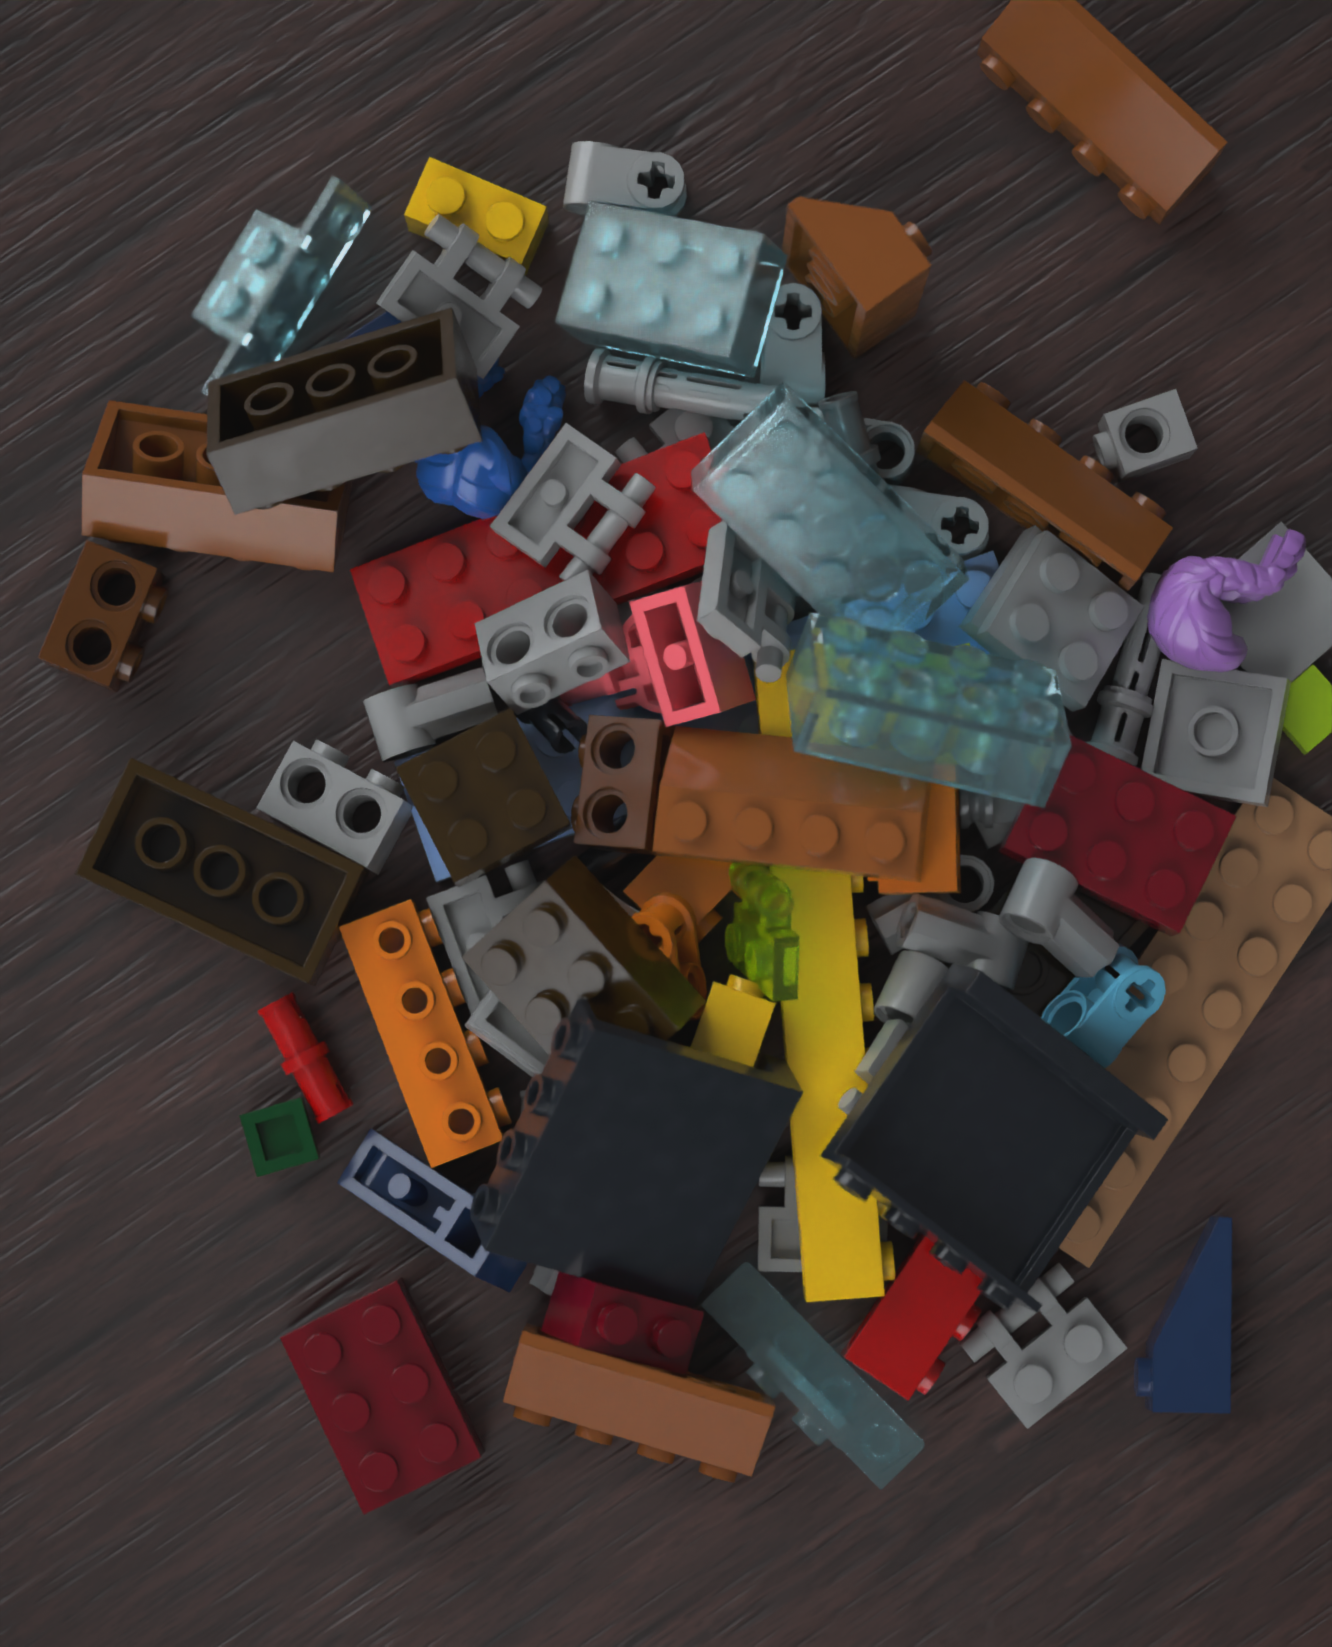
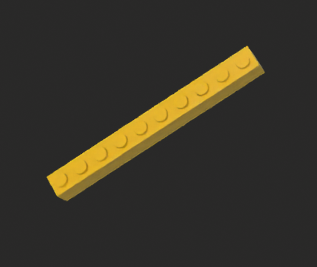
[753,647,895,1302]

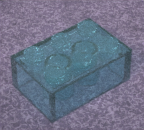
[555,201,788,378]

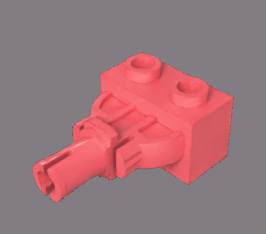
[560,581,756,727]

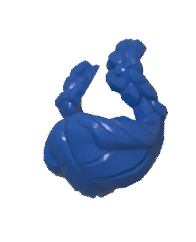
[414,357,566,519]

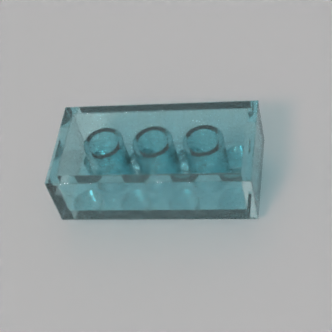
[691,381,969,668]
[786,613,1071,808]

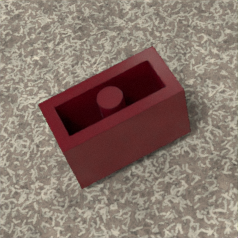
[541,1271,704,1375]

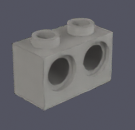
[475,570,630,715]
[256,739,413,875]

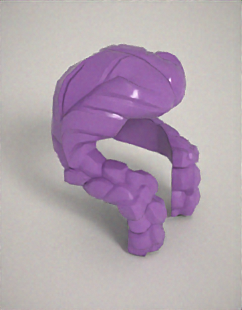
[1147,529,1306,672]

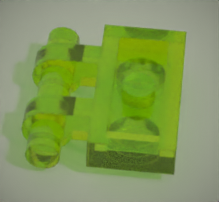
[725,863,799,1001]

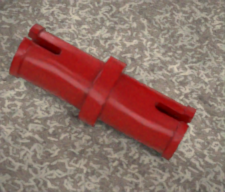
[257,992,354,1123]

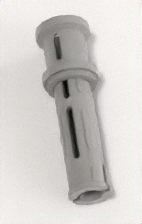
[584,347,781,427]
[1086,573,1161,767]

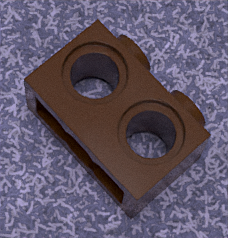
[37,540,169,693]
[571,715,676,856]

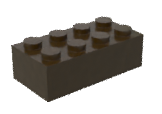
[207,307,482,515]
[75,757,370,986]

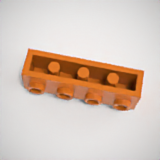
[339,899,512,1168]

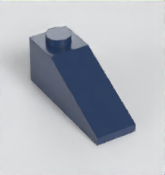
[337,1129,528,1293]
[1134,1216,1232,1414]

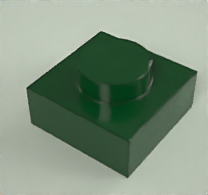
[239,1097,321,1177]

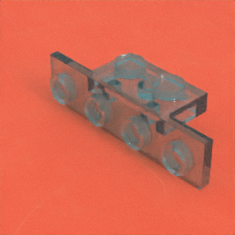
[191,176,371,397]
[701,1262,924,1490]

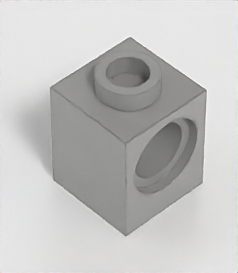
[1093,389,1198,483]

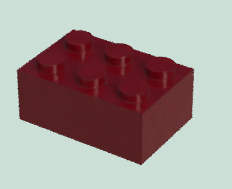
[998,731,1237,936]
[280,1277,485,1515]

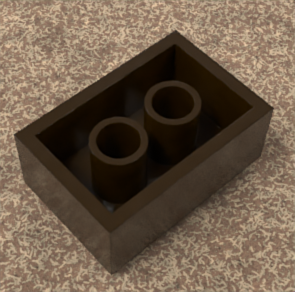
[462,855,706,1056]

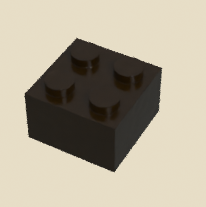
[395,708,572,887]

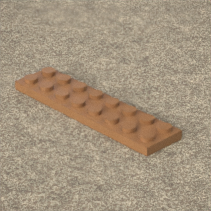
[1059,778,1332,1268]

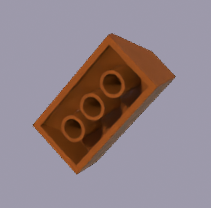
[977,0,1228,225]
[781,197,932,360]
[916,380,1173,592]
[81,400,352,572]
[652,726,935,883]
[503,1323,775,1483]

